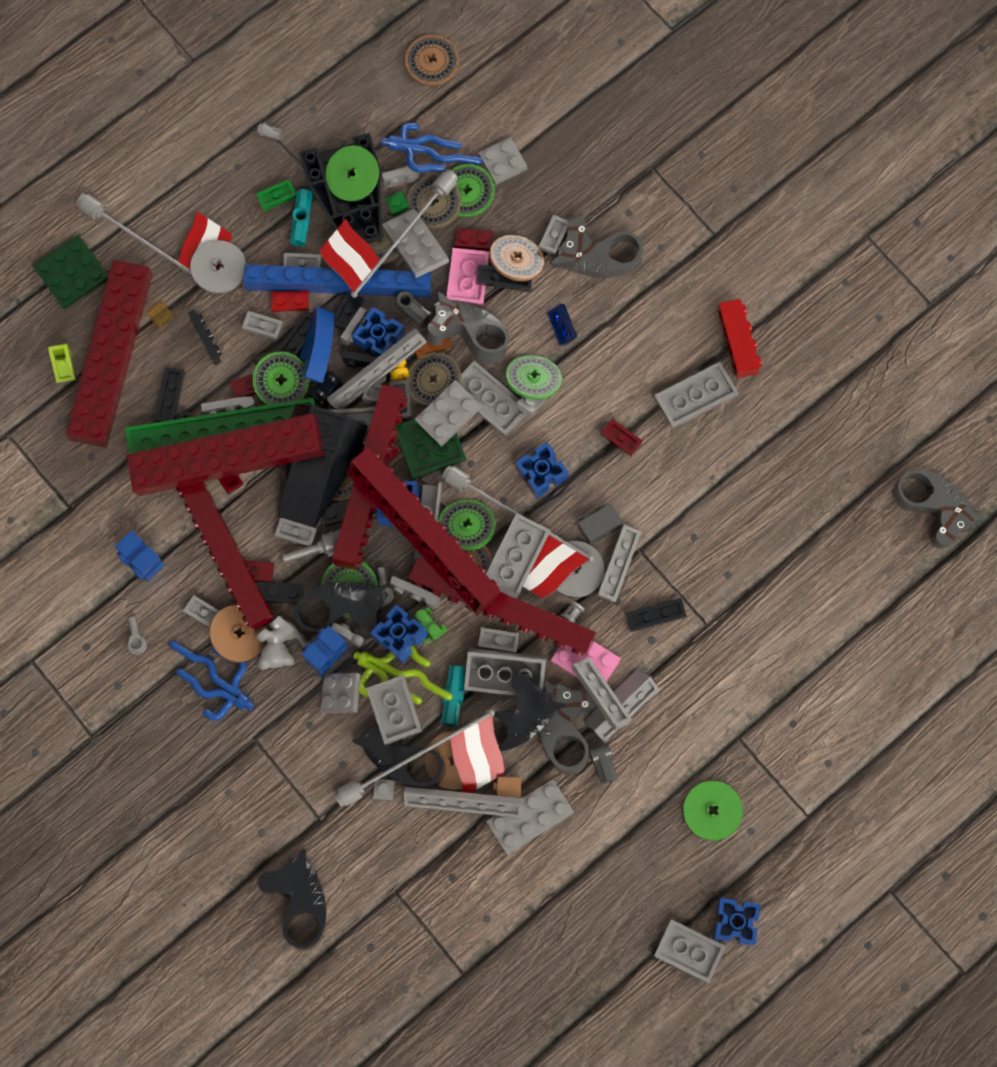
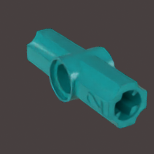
[290,189,313,247]
[441,665,466,726]

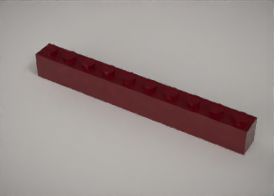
[332,385,407,570]
[176,482,275,631]
[409,558,597,656]

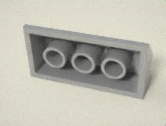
[464,648,547,696]

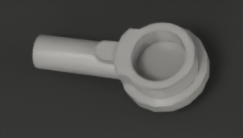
[377,567,394,606]
[127,617,147,655]

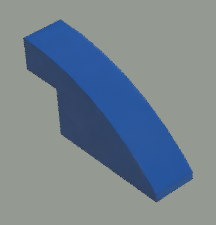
[299,306,334,383]

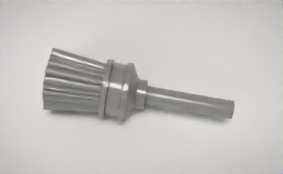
[283,529,341,562]

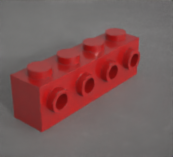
[717,299,762,379]

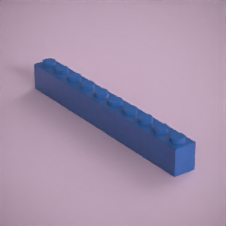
[243,265,432,298]

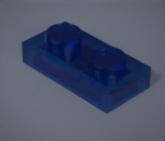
[547,304,577,346]

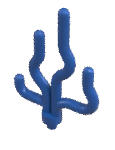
[381,123,483,173]
[169,641,255,721]

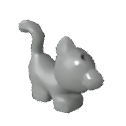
[255,616,318,670]

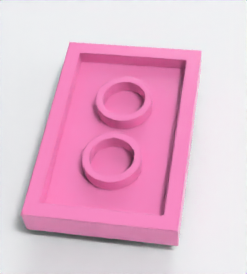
[447,248,490,306]
[551,642,621,682]

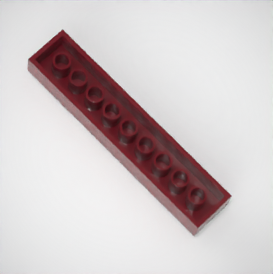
[66,260,153,448]
[127,413,324,496]
[347,447,501,616]

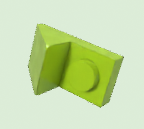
[48,343,76,383]

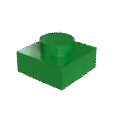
[386,191,410,216]

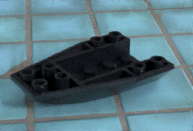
[299,133,382,243]
[278,404,368,528]

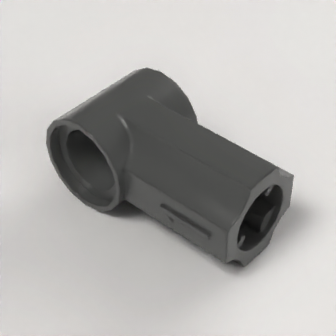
[397,291,431,327]
[589,742,618,784]

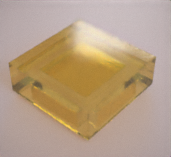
[147,302,174,328]

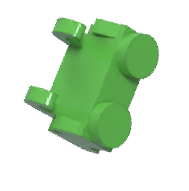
[413,607,448,645]

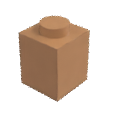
[493,777,522,798]

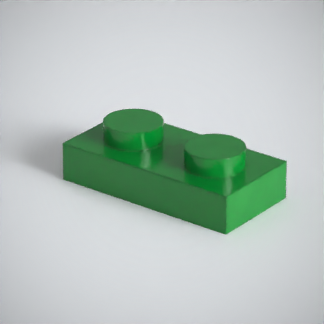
[256,179,297,212]

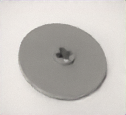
[190,241,246,293]
[556,541,605,598]

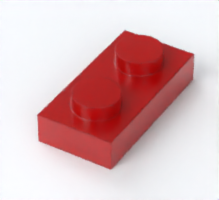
[271,291,309,312]

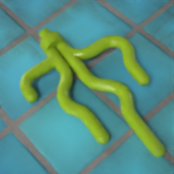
[353,646,452,705]

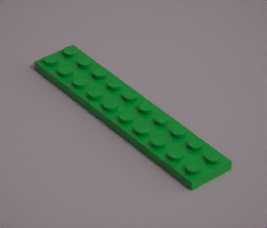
[125,398,315,454]

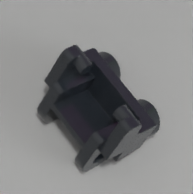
[308,372,343,409]

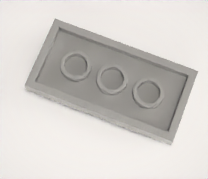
[382,209,449,278]
[461,361,526,437]
[654,362,739,429]
[486,513,551,599]
[486,779,574,856]

